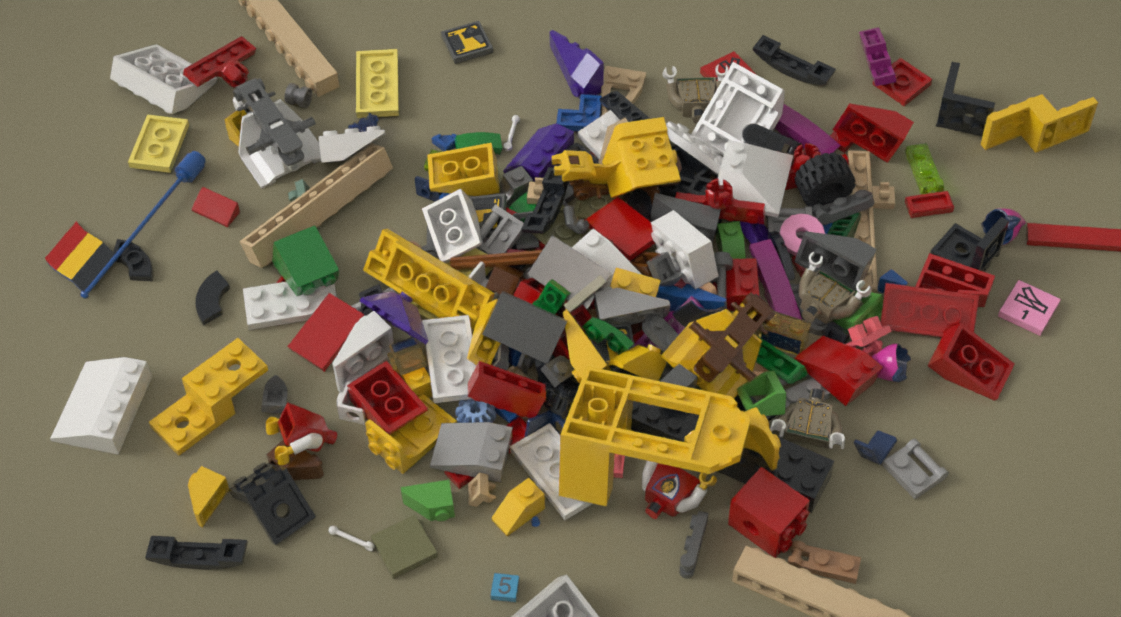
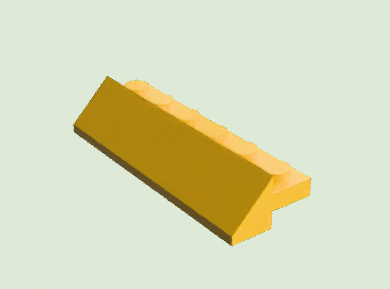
[363,228,495,335]

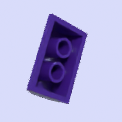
[503,123,574,182]

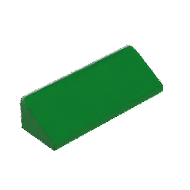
[756,337,808,384]

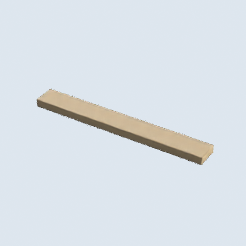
[848,151,878,293]

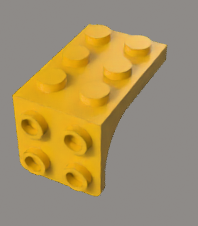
[365,394,457,474]
[684,407,781,470]

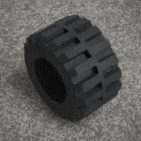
[795,153,856,207]

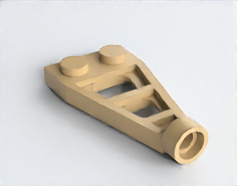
[601,66,646,115]

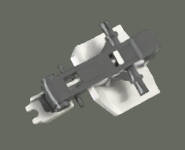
[233,78,321,189]

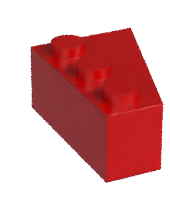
[915,253,995,307]

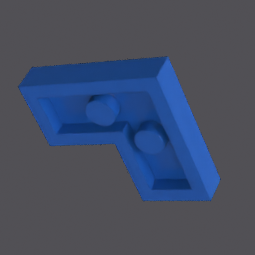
[556,94,602,131]

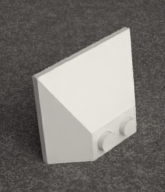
[691,62,785,156]
[718,140,793,218]

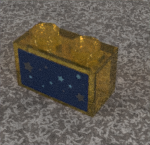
[759,311,812,355]
[387,337,427,376]

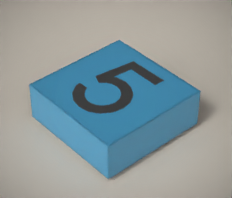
[491,573,519,602]

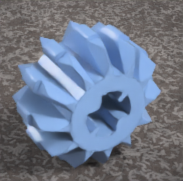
[455,399,496,423]

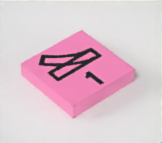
[998,280,1061,336]

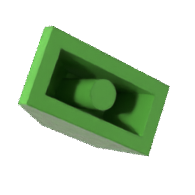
[716,221,746,259]
[401,480,455,521]

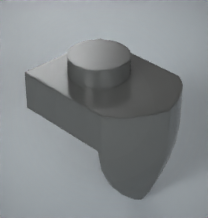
[647,252,682,287]
[541,355,574,388]
[262,375,288,414]

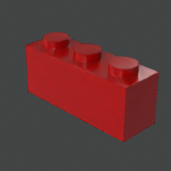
[467,361,546,418]

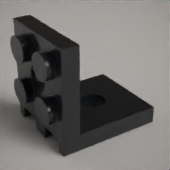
[936,61,995,136]
[930,217,1009,271]
[229,462,316,545]

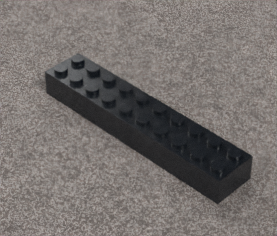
[613,366,834,513]

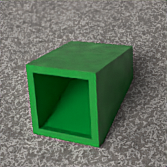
[272,225,339,297]

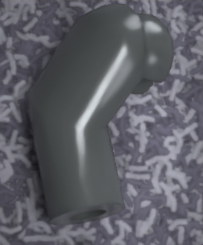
[563,206,589,234]

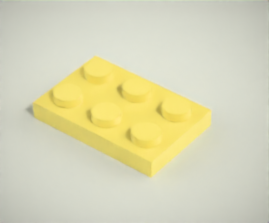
[128,115,189,173]

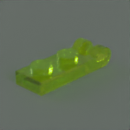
[905,143,944,195]

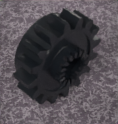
[543,382,578,418]

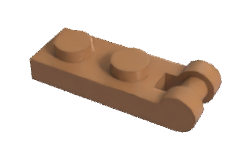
[787,541,861,584]

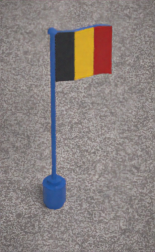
[45,151,206,299]

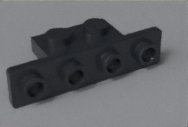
[600,91,651,122]

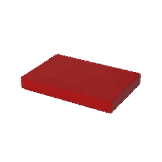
[585,197,655,261]
[287,293,365,372]

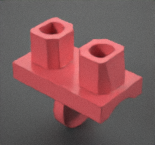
[846,316,892,357]

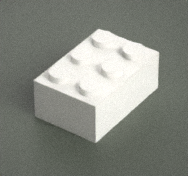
[651,210,719,289]

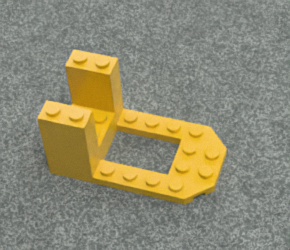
[559,366,751,506]

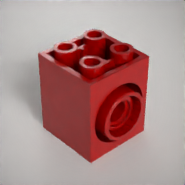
[728,467,810,558]

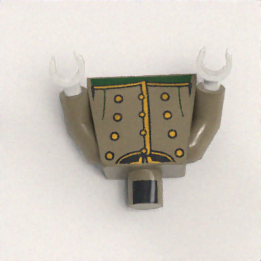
[663,64,728,123]
[799,252,871,323]
[770,388,845,449]

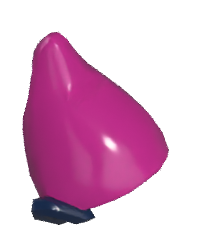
[981,208,1026,245]
[872,344,911,382]

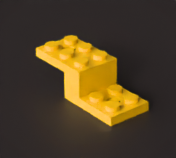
[981,94,1098,153]
[149,338,269,456]

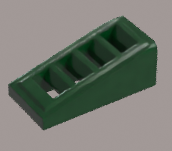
[827,212,861,238]

